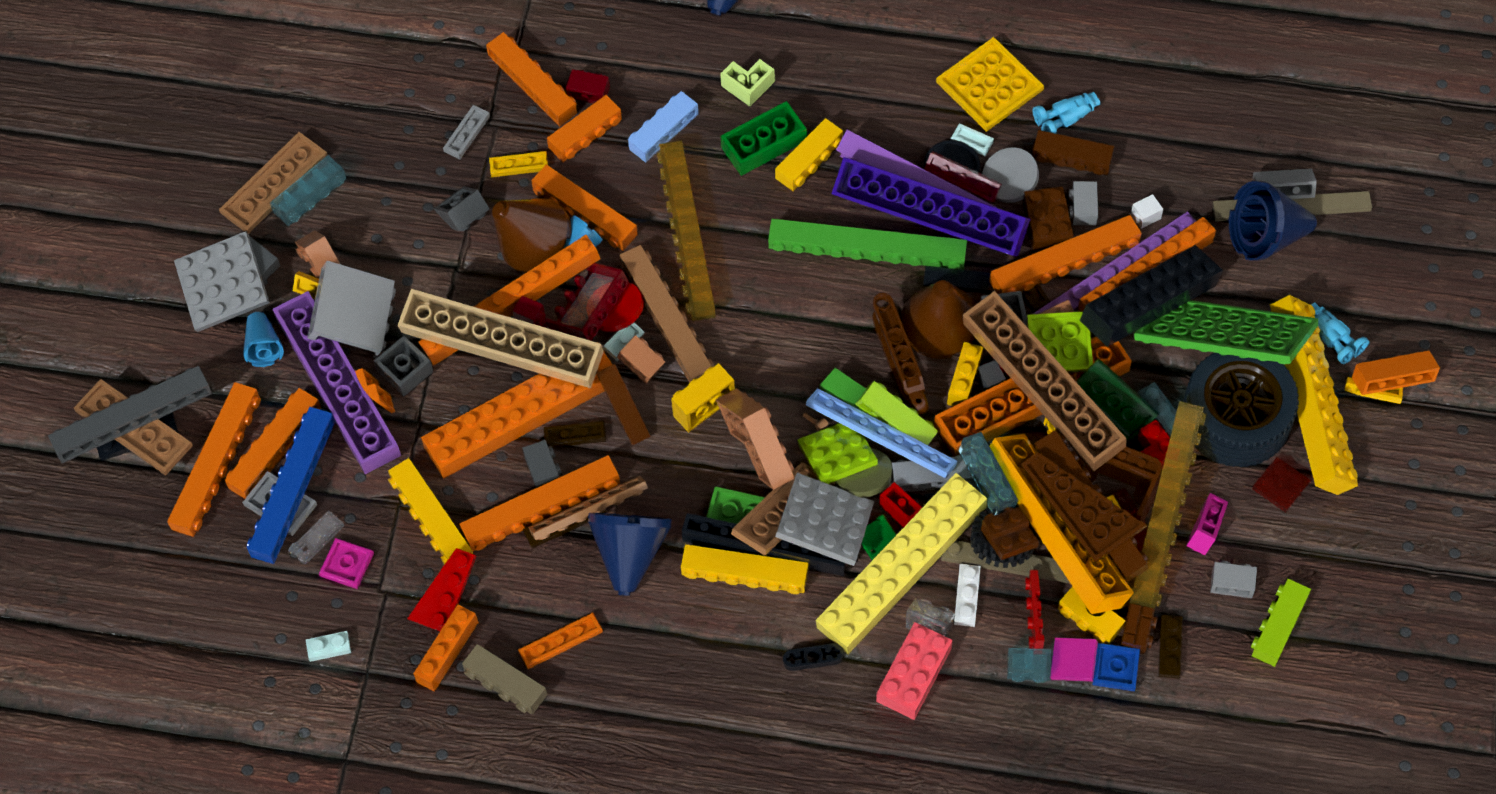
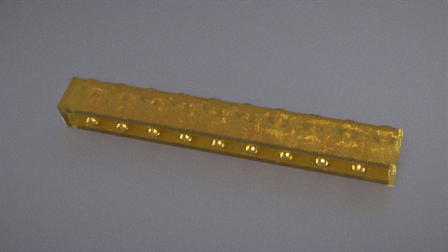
[656,140,716,321]
[1129,401,1206,609]

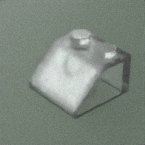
[905,598,955,637]

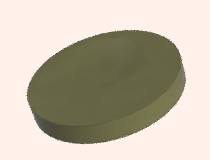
[835,448,893,498]

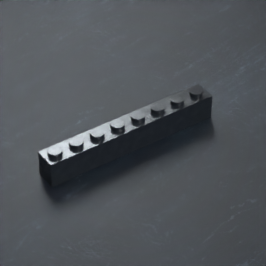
[682,513,847,576]

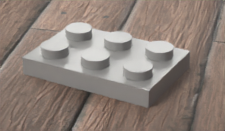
[242,471,317,536]

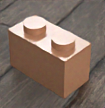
[617,335,665,384]

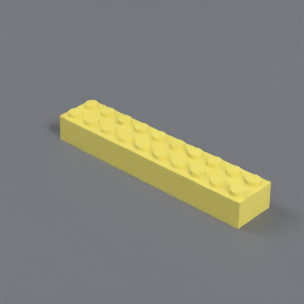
[816,473,987,654]

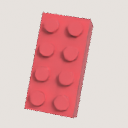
[876,622,953,720]

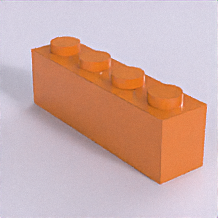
[547,95,622,163]
[1352,351,1440,395]
[413,604,479,692]

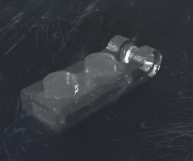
[288,511,344,564]

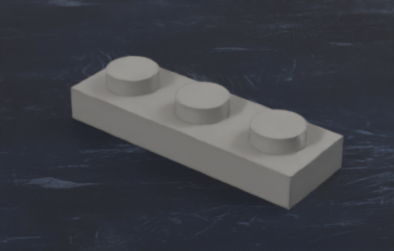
[443,105,490,159]

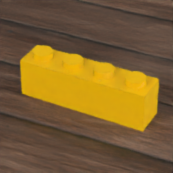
[775,118,843,191]

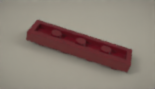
[924,151,1002,203]

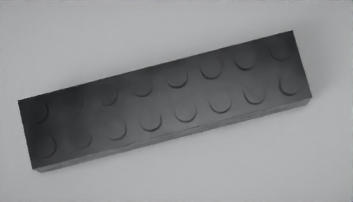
[1080,245,1223,347]

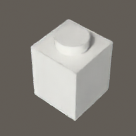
[1130,194,1163,229]

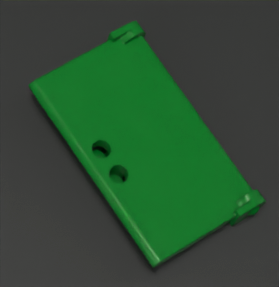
[861,514,897,560]

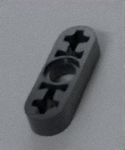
[783,643,844,671]

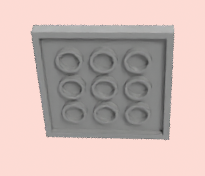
[174,231,270,332]
[775,473,874,566]

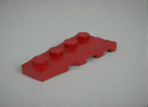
[407,548,477,631]

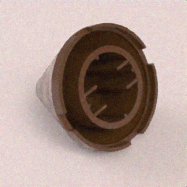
[492,198,571,273]
[900,280,976,359]

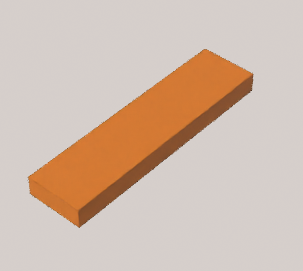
[518,613,603,669]

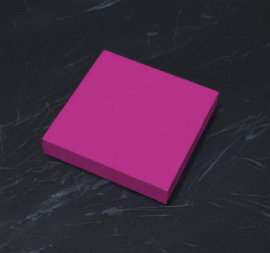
[319,538,374,589]
[1050,638,1098,681]

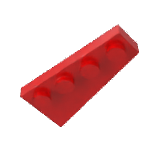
[1025,570,1044,656]

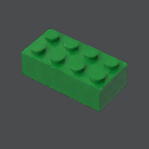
[720,101,807,176]

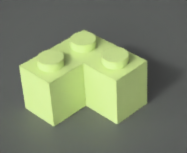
[721,59,775,106]

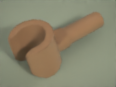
[803,412,828,431]

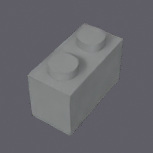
[1068,181,1098,225]
[1210,561,1257,598]

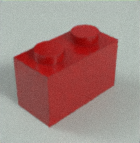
[879,482,922,527]

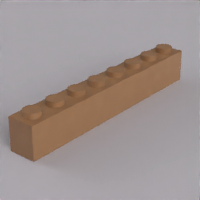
[620,245,714,383]

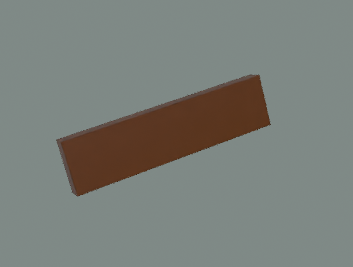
[596,364,651,446]

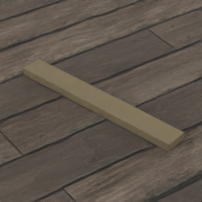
[1212,191,1372,221]

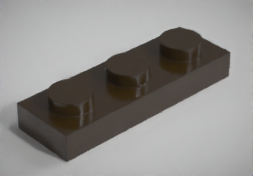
[1158,615,1183,679]

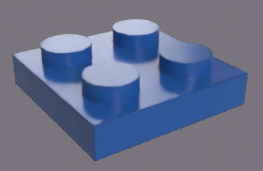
[1092,643,1140,692]

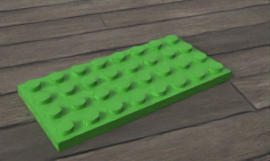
[1134,300,1318,364]

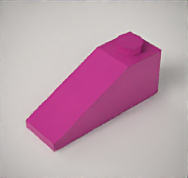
[1187,493,1228,555]

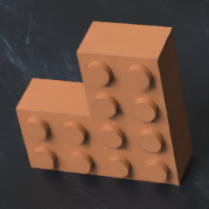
[716,388,795,490]

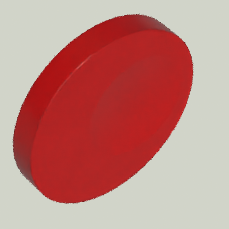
[587,282,644,332]

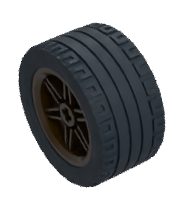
[1182,353,1299,467]

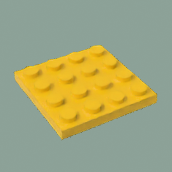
[936,37,1044,132]

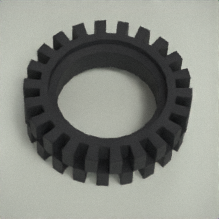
[970,506,1037,568]

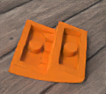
[355,368,395,413]

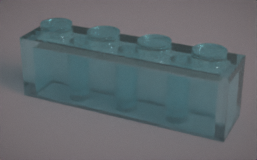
[270,155,346,227]
[958,432,1018,515]

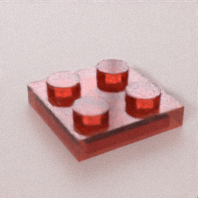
[1252,457,1311,513]

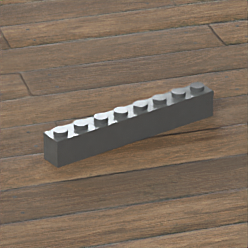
[48,366,212,463]

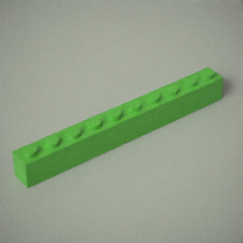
[768,219,967,270]

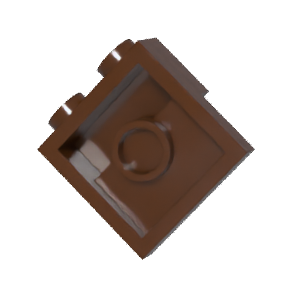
[981,507,1039,560]

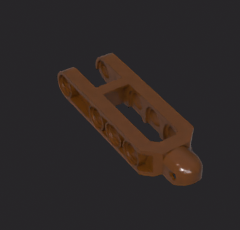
[872,293,929,415]

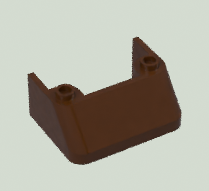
[1077,447,1162,522]

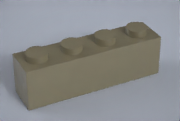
[462,644,547,715]

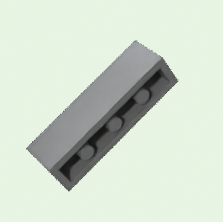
[892,454,977,492]

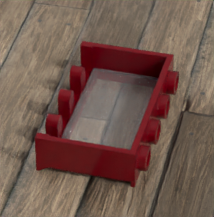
[545,263,629,341]

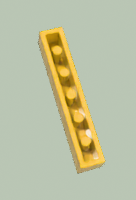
[388,458,473,565]
[681,544,808,594]

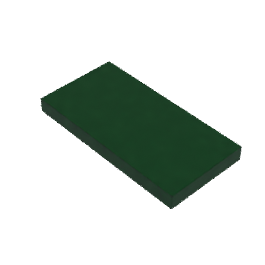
[1076,358,1159,442]

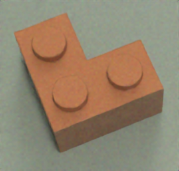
[295,231,340,278]

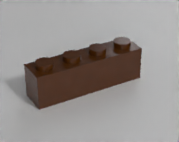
[1032,130,1114,175]

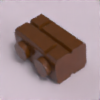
[1121,604,1157,654]

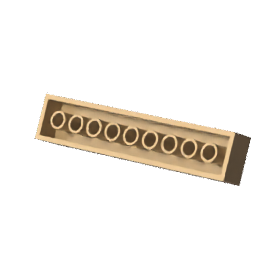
[398,289,604,388]

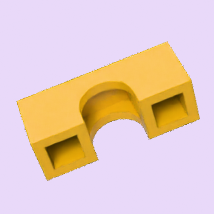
[947,342,983,406]
[1058,586,1126,645]

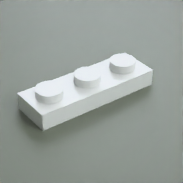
[954,564,981,627]

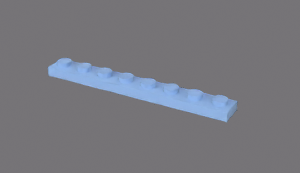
[806,388,957,478]

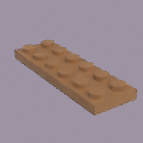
[219,132,328,234]
[74,379,193,475]
[731,462,835,556]

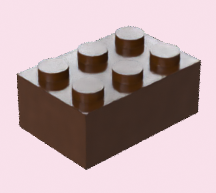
[1023,187,1074,254]

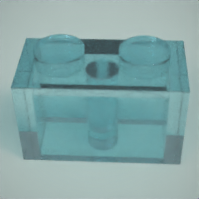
[1007,648,1051,683]

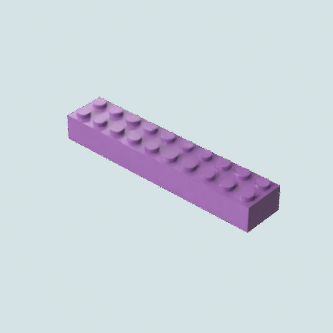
[273,291,401,474]

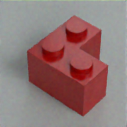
[1137,420,1180,470]

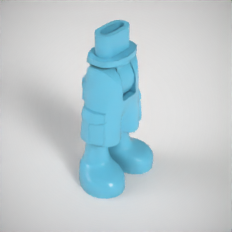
[1033,92,1100,134]
[1311,303,1370,364]

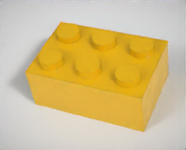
[671,363,735,433]

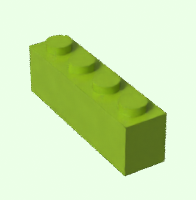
[855,381,938,445]
[1251,579,1311,667]

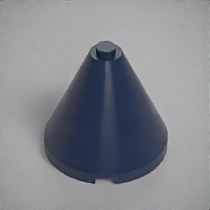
[1229,181,1317,261]
[588,513,672,596]

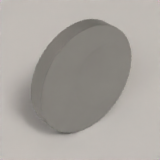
[982,148,1039,203]

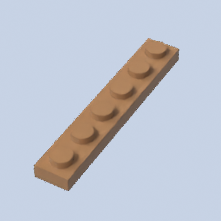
[528,476,648,540]

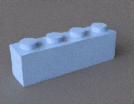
[628,91,699,163]

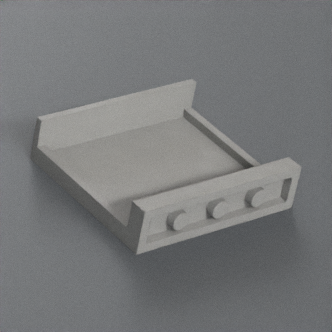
[307,261,396,358]

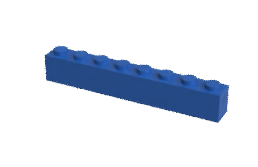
[247,407,335,564]

